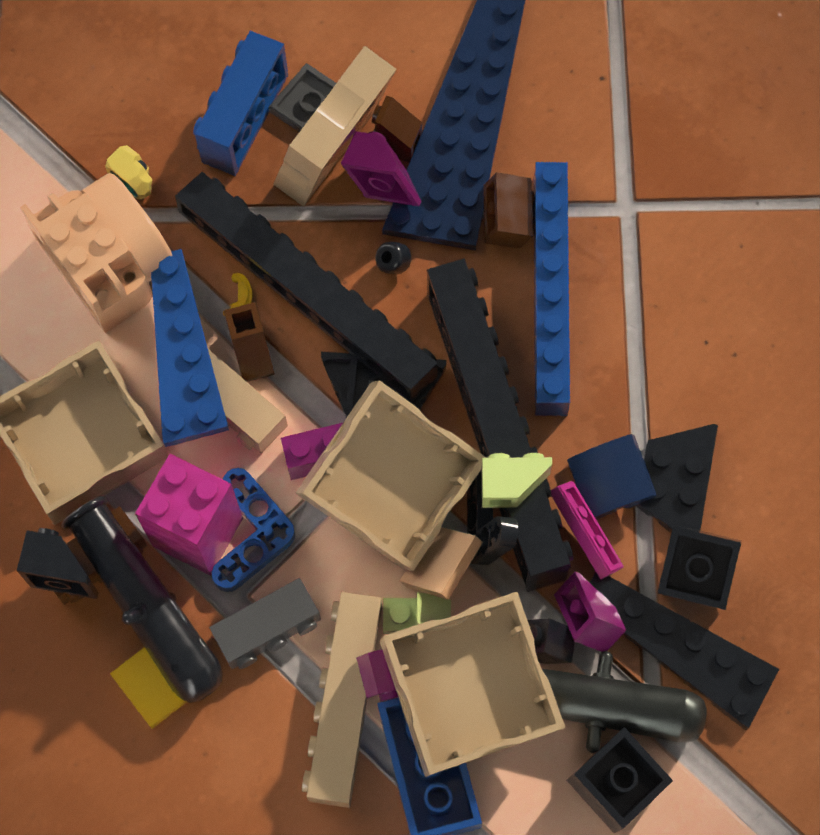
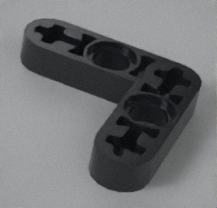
[467,470,518,565]

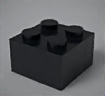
[658,525,742,610]
[566,727,673,833]

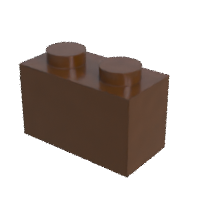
[483,172,535,249]

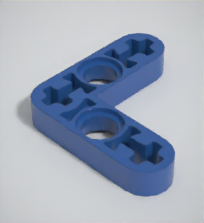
[212,468,295,592]

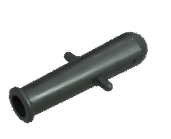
[541,651,707,753]

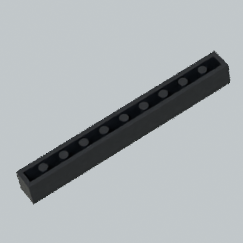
[175,172,438,403]

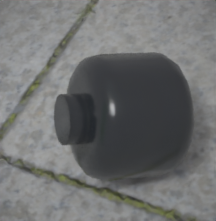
[375,242,411,274]

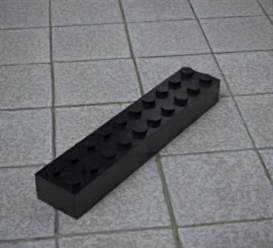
[427,258,573,592]

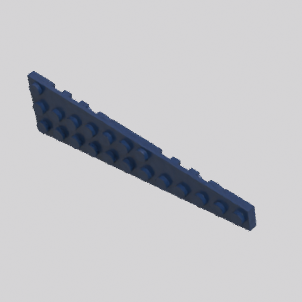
[382,0,526,251]

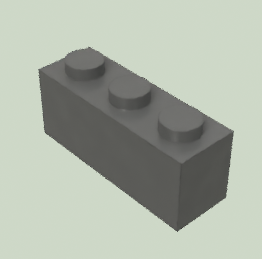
[209,578,321,669]

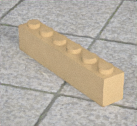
[302,591,382,808]

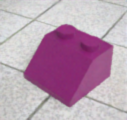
[341,131,421,206]

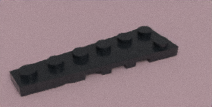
[589,572,779,730]

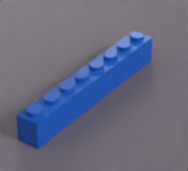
[534,162,570,416]

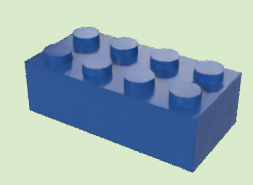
[193,30,289,176]
[377,698,482,835]

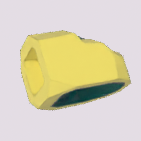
[105,145,153,200]

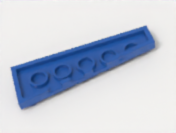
[151,249,229,447]

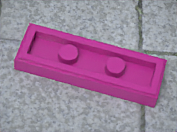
[551,481,624,579]

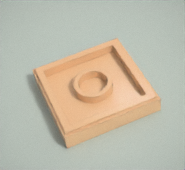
[400,527,483,600]

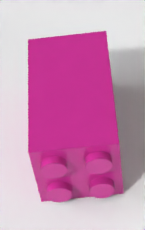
[135,454,243,576]

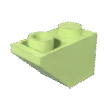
[482,453,552,508]

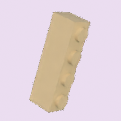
[208,349,288,454]

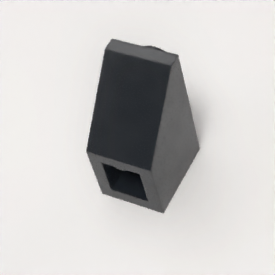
[528,618,575,664]

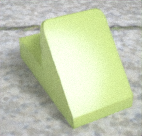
[383,592,451,634]

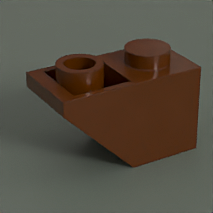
[372,95,422,163]
[224,302,275,382]

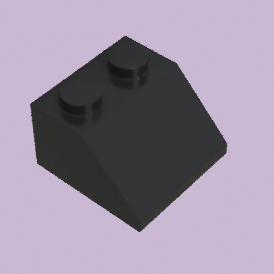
[17,528,99,599]

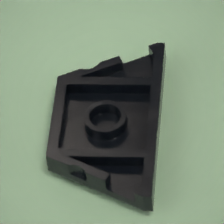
[321,351,447,418]
[636,424,718,532]

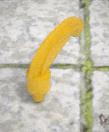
[223,273,252,316]

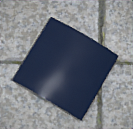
[567,434,657,520]

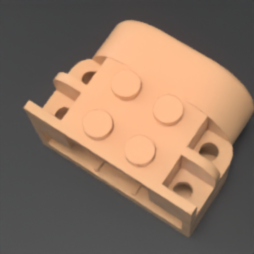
[20,173,172,333]

